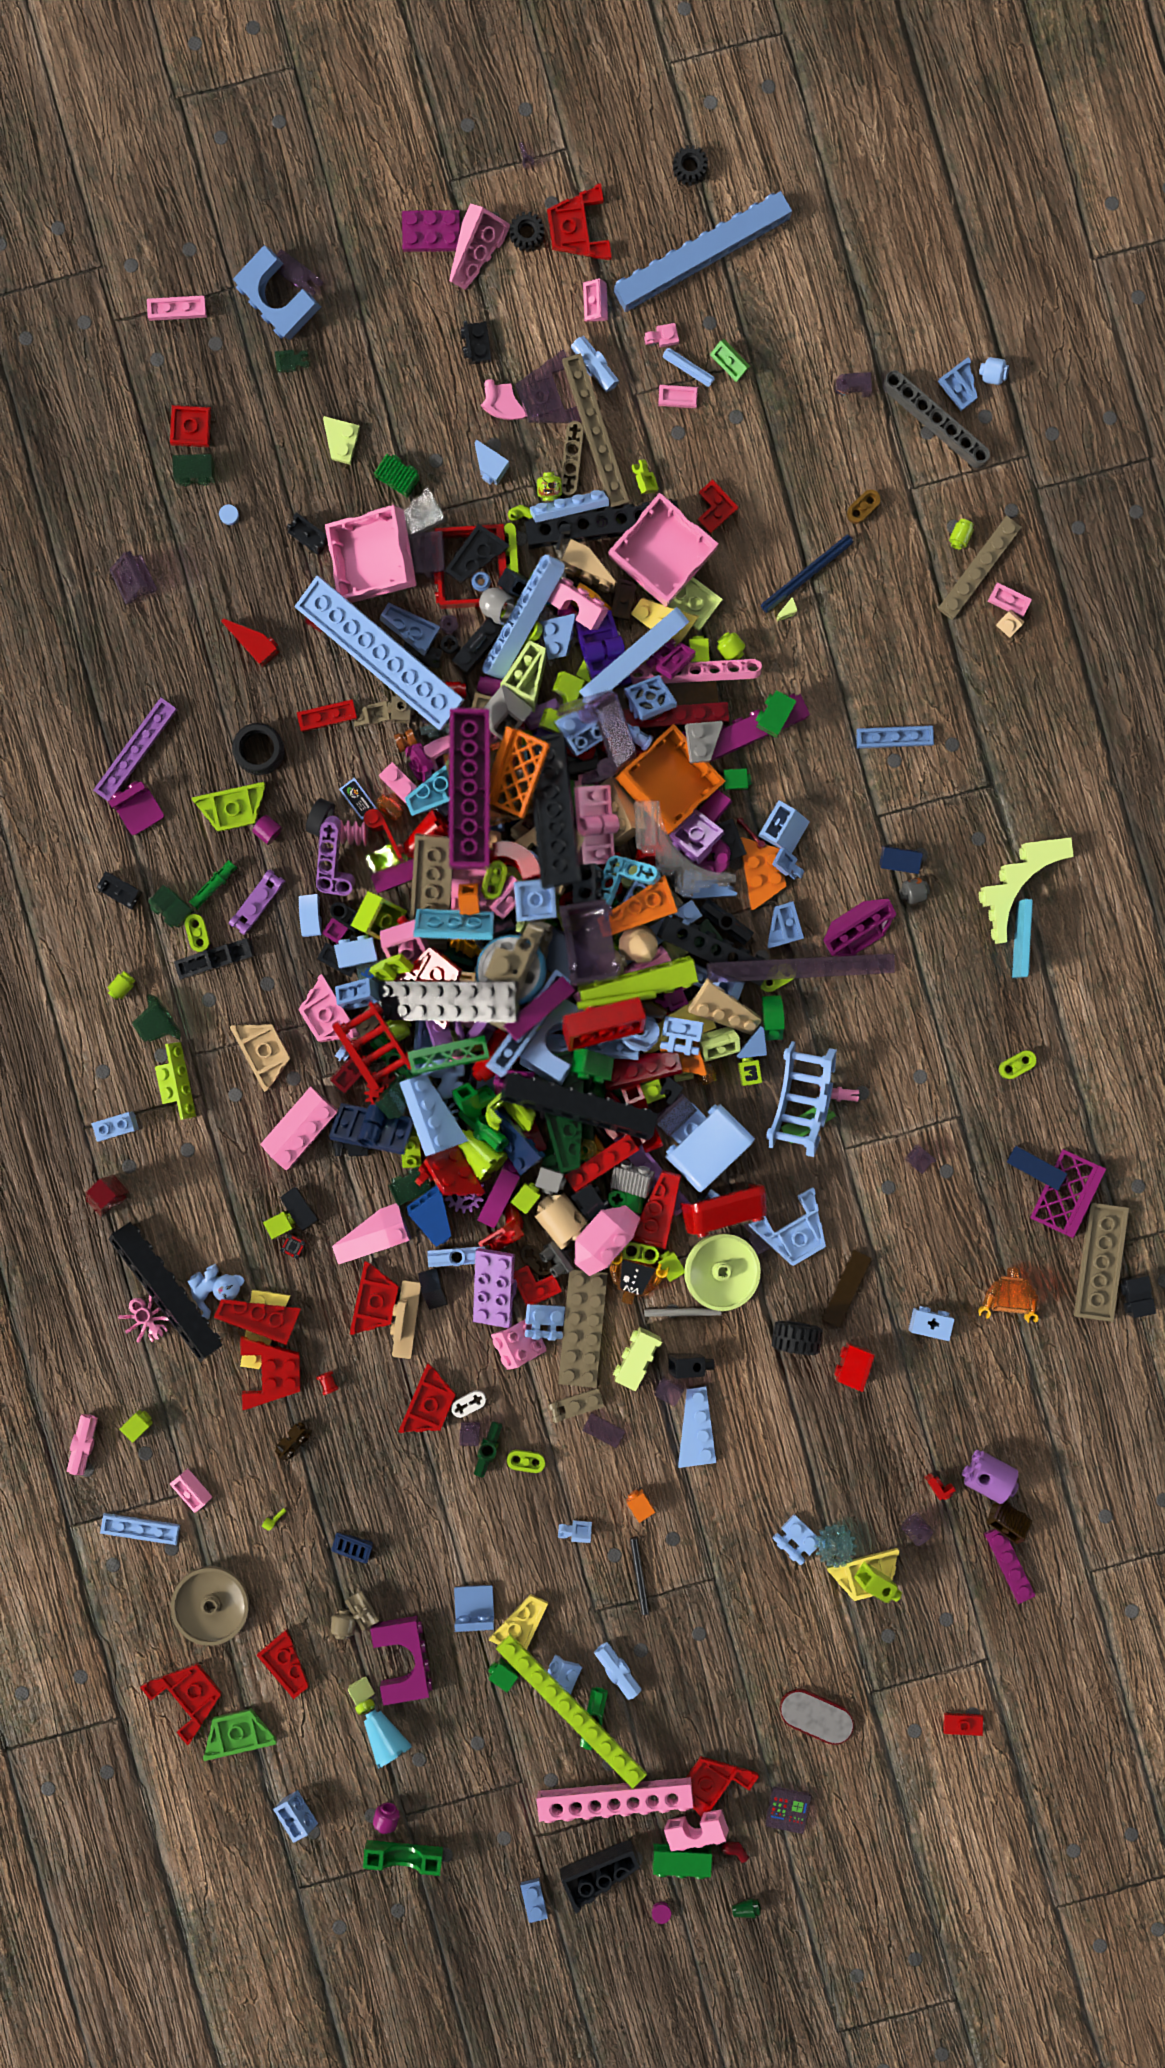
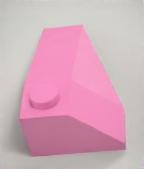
[449,204,510,290]
[332,1203,411,1265]

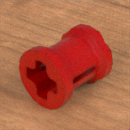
[316,1370,339,1395]

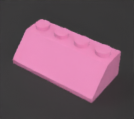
[260,1087,338,1171]

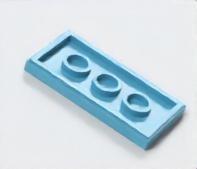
[1012,899,1033,978]
[414,909,494,940]

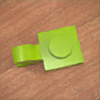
[632,459,659,494]

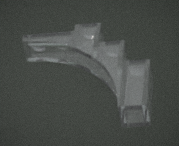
[634,800,736,897]

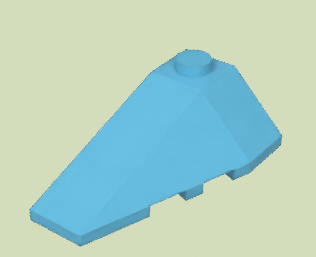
[405,761,449,816]

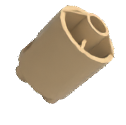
[534,1192,589,1249]

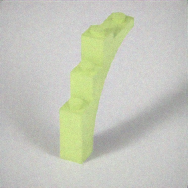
[979,838,1074,944]

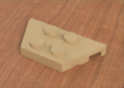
[230,1024,291,1092]

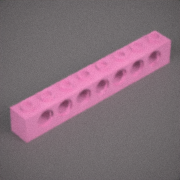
[536,1777,693,1823]

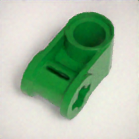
[608,1189,645,1213]

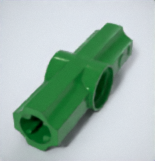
[370,1033,419,1082]
[459,1110,509,1152]
[580,1687,608,1750]

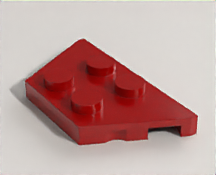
[424,1145,485,1196]
[349,1261,399,1335]
[398,1363,456,1433]

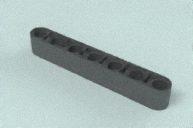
[883,370,990,468]

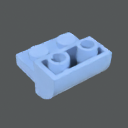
[554,702,609,756]

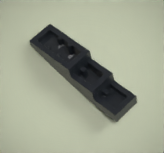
[174,938,256,980]

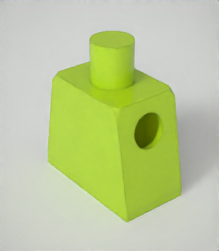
[854,1561,902,1603]

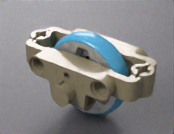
[476,920,553,1032]

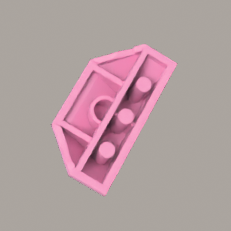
[575,1205,640,1276]

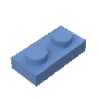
[520,1878,548,1923]

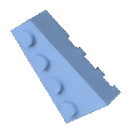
[400,1073,468,1156]

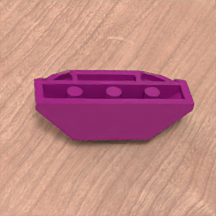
[823,899,897,956]

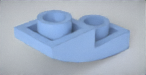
[299,894,322,937]

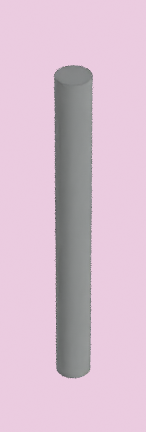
[644,1308,721,1317]

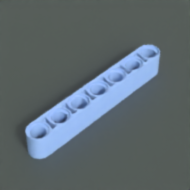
[482,554,565,680]
[579,607,689,707]

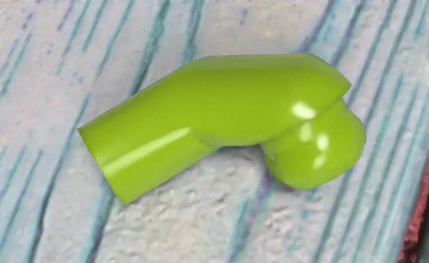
[508,505,533,521]

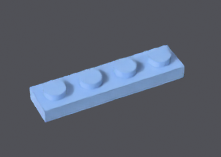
[530,490,609,523]

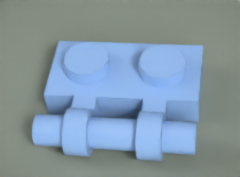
[660,1016,704,1056]
[525,1304,565,1341]
[772,1514,823,1565]

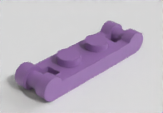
[228,869,285,935]

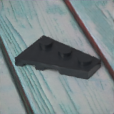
[445,523,510,583]

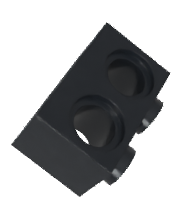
[573,863,604,908]

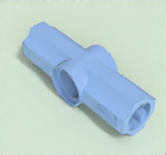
[571,336,619,393]
[427,1246,485,1267]
[594,1642,642,1700]

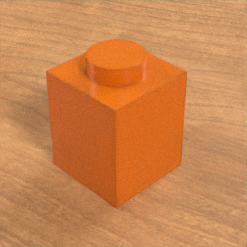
[458,883,480,915]
[626,1489,655,1523]

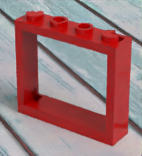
[432,524,507,609]

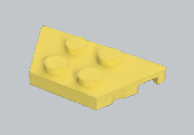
[826,1548,899,1601]

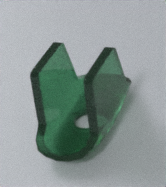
[132,994,181,1042]

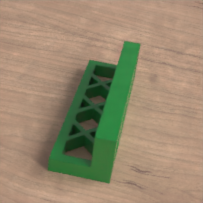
[408,1036,490,1075]

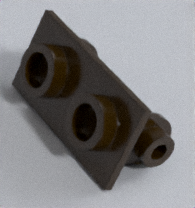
[274,1421,312,1460]

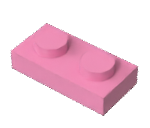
[988,583,1032,618]

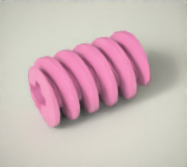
[327,820,368,846]

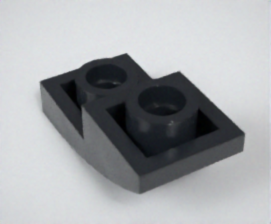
[280,1186,319,1231]

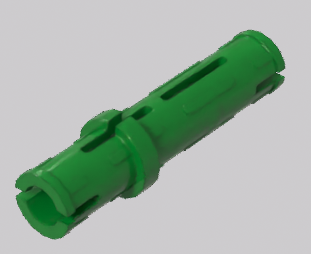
[189,860,238,910]

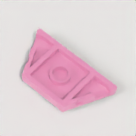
[298,974,361,1042]

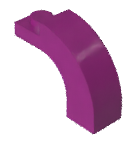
[477,1158,520,1228]

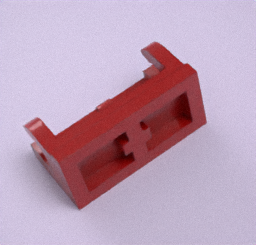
[478,1219,524,1251]

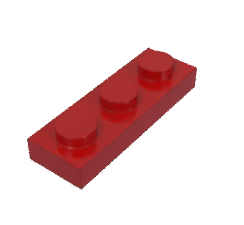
[296,699,358,732]

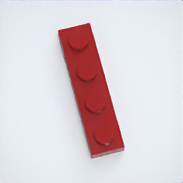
[565,1135,640,1192]

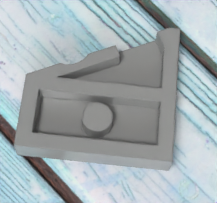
[685,721,723,764]

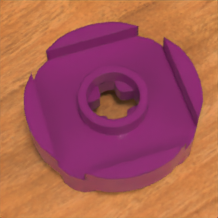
[405,743,434,782]
[693,839,731,876]

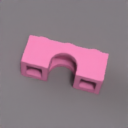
[548,577,609,630]
[664,1809,729,1851]

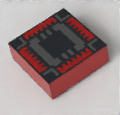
[280,1233,307,1259]

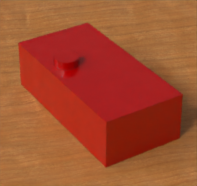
[562,997,646,1051]

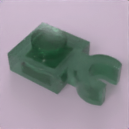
[275,350,310,373]

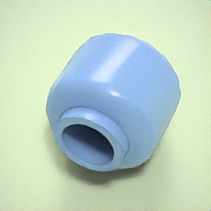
[979,357,1009,385]

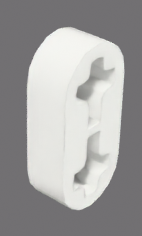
[451,1390,486,1418]

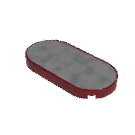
[780,1688,854,1745]

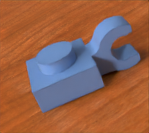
[772,848,805,880]

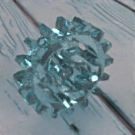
[814,1524,857,1568]

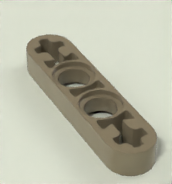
[561,421,584,498]

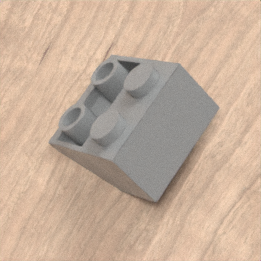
[484,684,533,740]

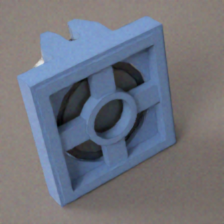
[624,675,677,721]

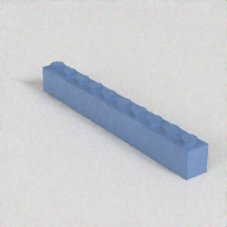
[614,191,792,312]

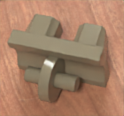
[345,1590,379,1631]

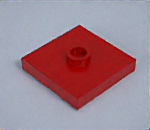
[170,405,211,448]

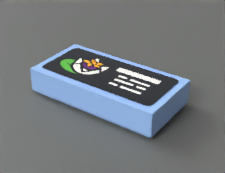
[339,778,377,821]

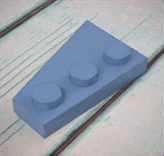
[380,603,440,656]

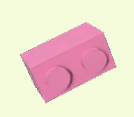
[378,762,417,805]

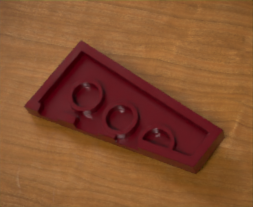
[605,1053,683,1091]

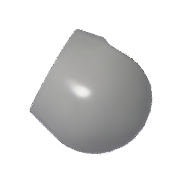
[479,587,515,625]

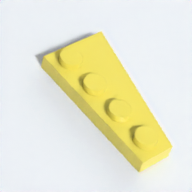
[240,1289,291,1369]

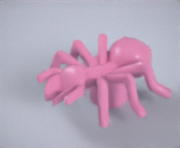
[118,1295,169,1343]

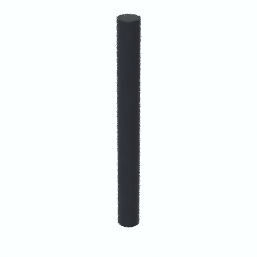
[630,1537,649,1615]

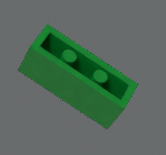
[652,1843,712,1879]

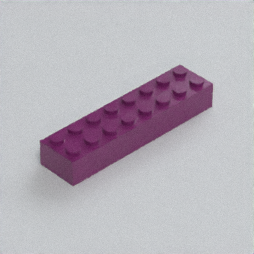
[449,708,489,869]

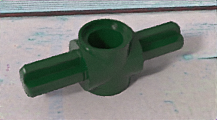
[474,1421,503,1478]

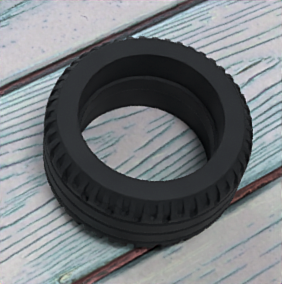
[232,723,285,775]

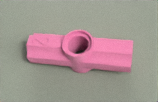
[67,1414,98,1475]

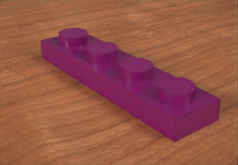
[984,1529,1036,1604]

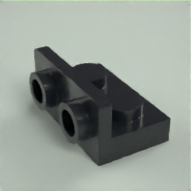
[460,320,492,365]

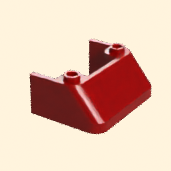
[680,1184,767,1237]

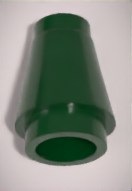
[732,1898,761,1918]

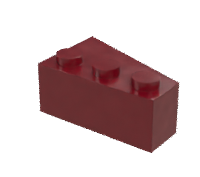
[86,1175,129,1217]

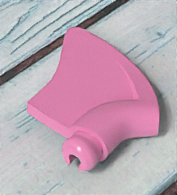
[481,379,526,420]

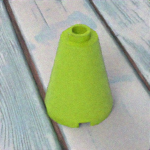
[458,1130,508,1182]

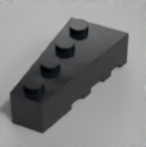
[560,1839,640,1914]

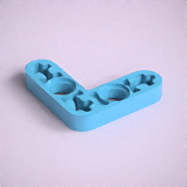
[596,855,660,911]

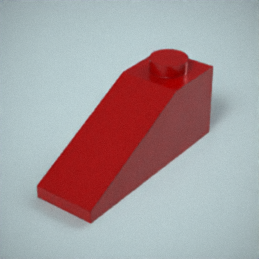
[221,618,279,668]

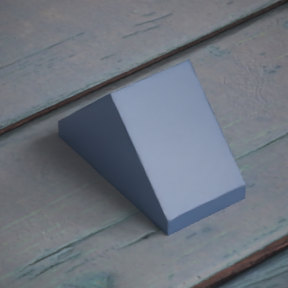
[736,1026,767,1058]

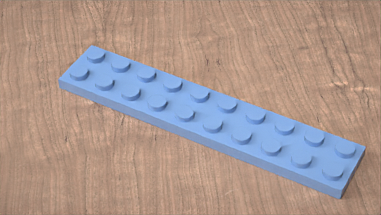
[294,576,465,730]

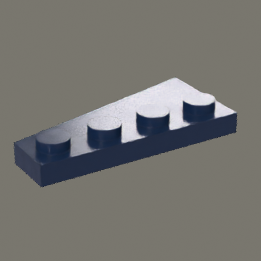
[481,1106,546,1176]

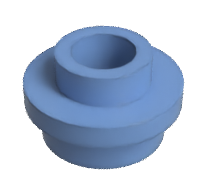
[471,572,491,591]

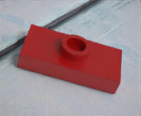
[943,1713,983,1736]

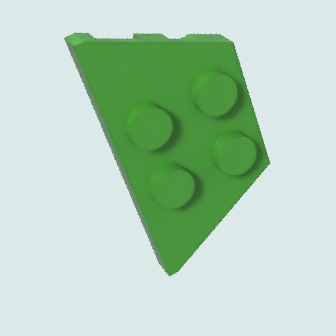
[203,1708,277,1761]

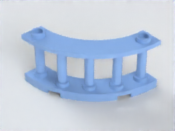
[766,1041,837,1157]

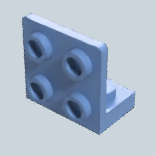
[454,1585,495,1632]

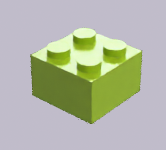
[351,891,407,941]

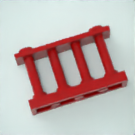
[331,1000,411,1092]

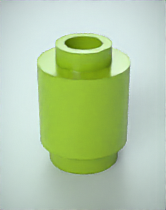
[949,519,974,550]
[107,971,136,1000]

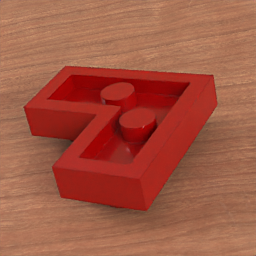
[697,479,738,535]
[514,1265,562,1306]

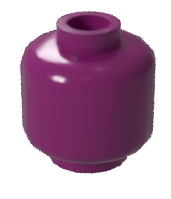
[373,1802,400,1834]

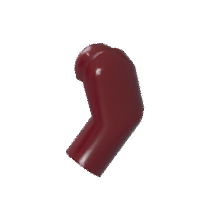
[721,1841,749,1863]

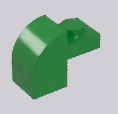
[762,995,784,1041]
[452,1083,497,1117]

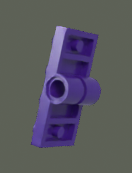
[574,610,632,688]

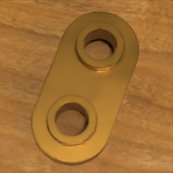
[846,489,880,524]

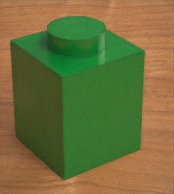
[722,768,751,792]
[488,1658,519,1693]

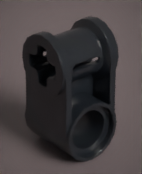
[330,902,359,934]

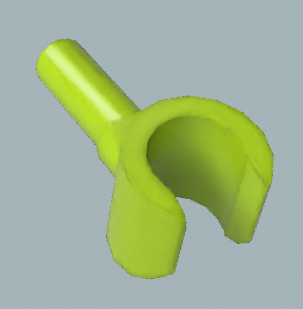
[262,1508,286,1530]

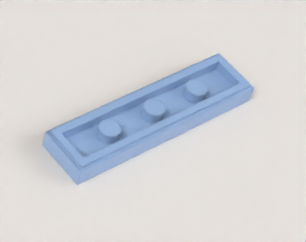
[100,1513,180,1545]

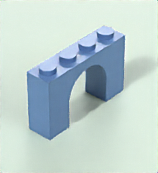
[233,245,321,340]

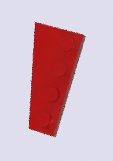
[631,1170,682,1249]

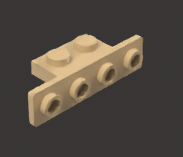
[390,1280,421,1359]

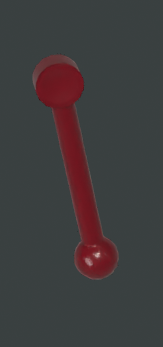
[736,817,765,849]

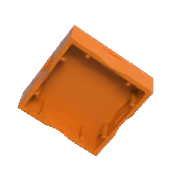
[615,724,725,835]

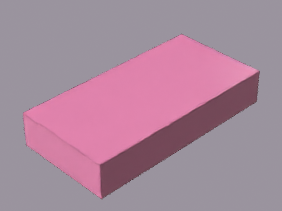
[658,385,698,408]

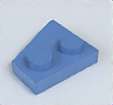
[938,357,977,411]
[767,902,804,949]

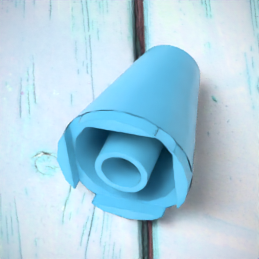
[364,1709,412,1768]

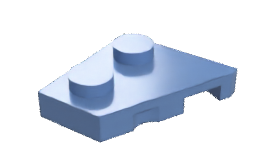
[540,613,577,660]

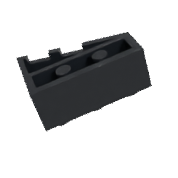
[571,1182,612,1223]

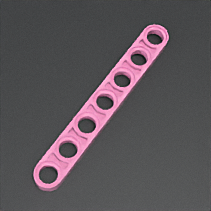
[630,659,762,684]

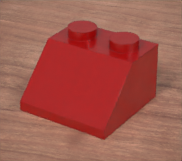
[834,1342,875,1392]

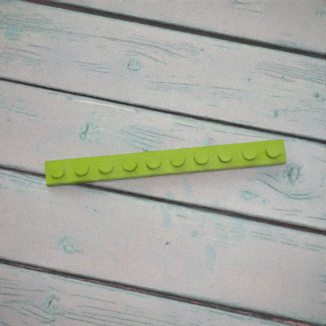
[496,1634,647,1789]

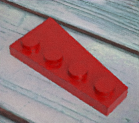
[214,1299,301,1345]

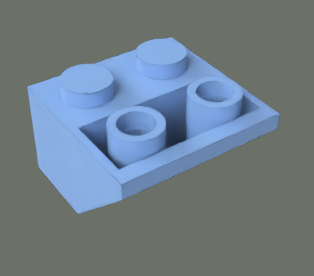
[758,800,810,854]

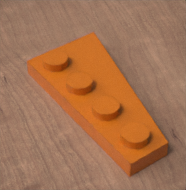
[598,875,678,938]

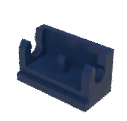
[880,845,923,874]

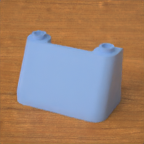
[665,1104,755,1192]

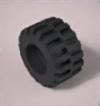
[771,1321,823,1355]

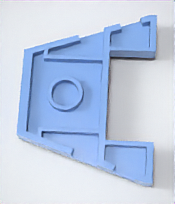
[749,1187,826,1266]

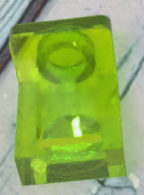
[366,844,400,873]

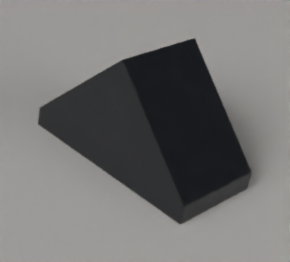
[418,1267,448,1310]

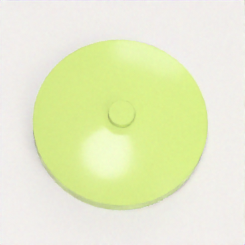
[684,1233,761,1311]

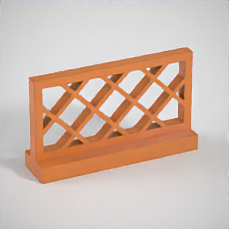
[489,727,551,818]

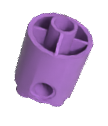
[962,1450,1019,1504]

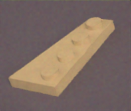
[687,978,762,1035]

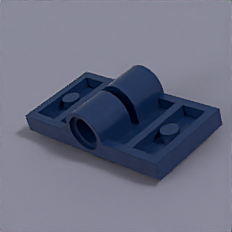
[329,1103,414,1155]

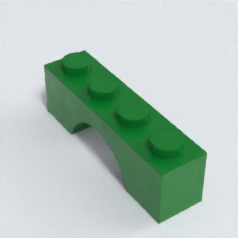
[363,1840,443,1876]

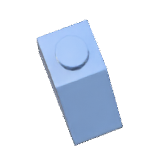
[475,440,509,485]

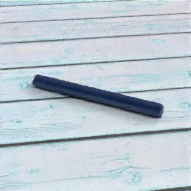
[761,535,854,613]

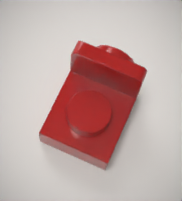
[924,1473,956,1500]

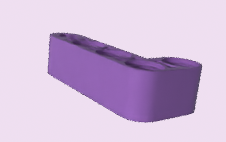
[316,816,355,896]

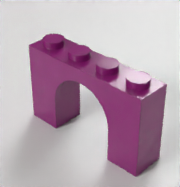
[370,1616,433,1705]

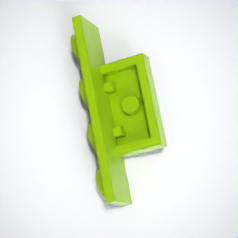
[155,1042,196,1120]

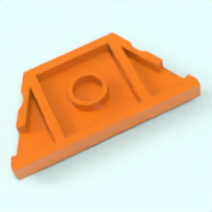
[741,837,786,911]

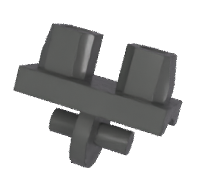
[539,1241,573,1277]

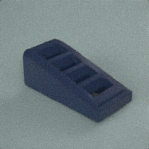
[331,1532,374,1564]

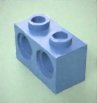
[335,978,380,1011]
[273,1790,318,1843]

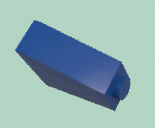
[407,1185,451,1247]

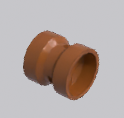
[394,728,417,753]

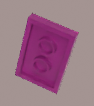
[402,210,460,252]

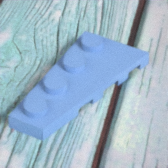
[678,1385,716,1468]

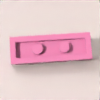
[147,296,207,321]

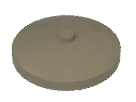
[171,1566,249,1646]

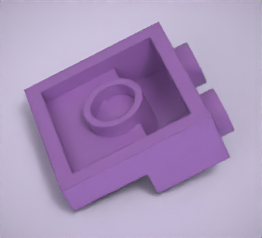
[669,809,724,864]

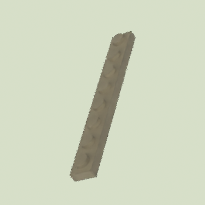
[562,353,629,508]

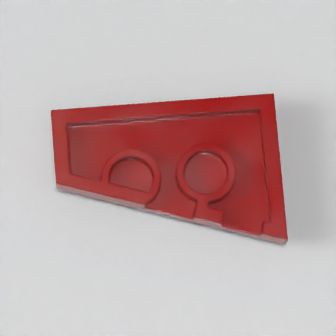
[256,1628,309,1699]

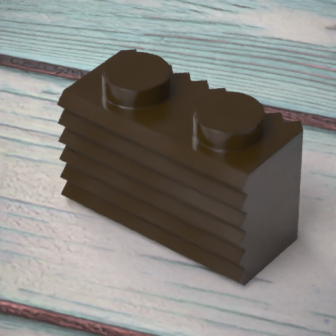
[985,1501,1033,1544]

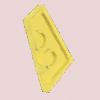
[631,598,699,647]
[489,1594,548,1650]

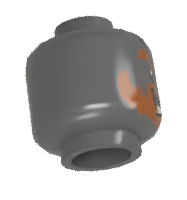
[899,877,930,905]

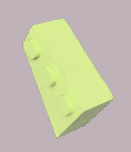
[500,640,546,712]
[613,1326,662,1391]

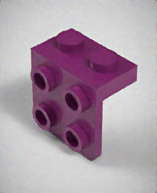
[108,781,164,835]

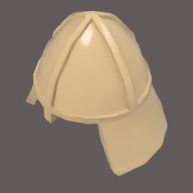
[618,925,658,963]

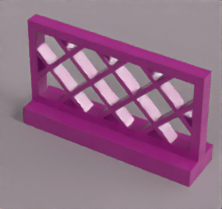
[1030,1149,1106,1238]

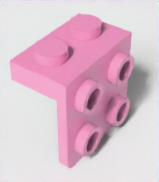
[491,1319,546,1370]

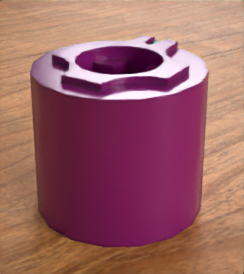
[252,814,283,845]

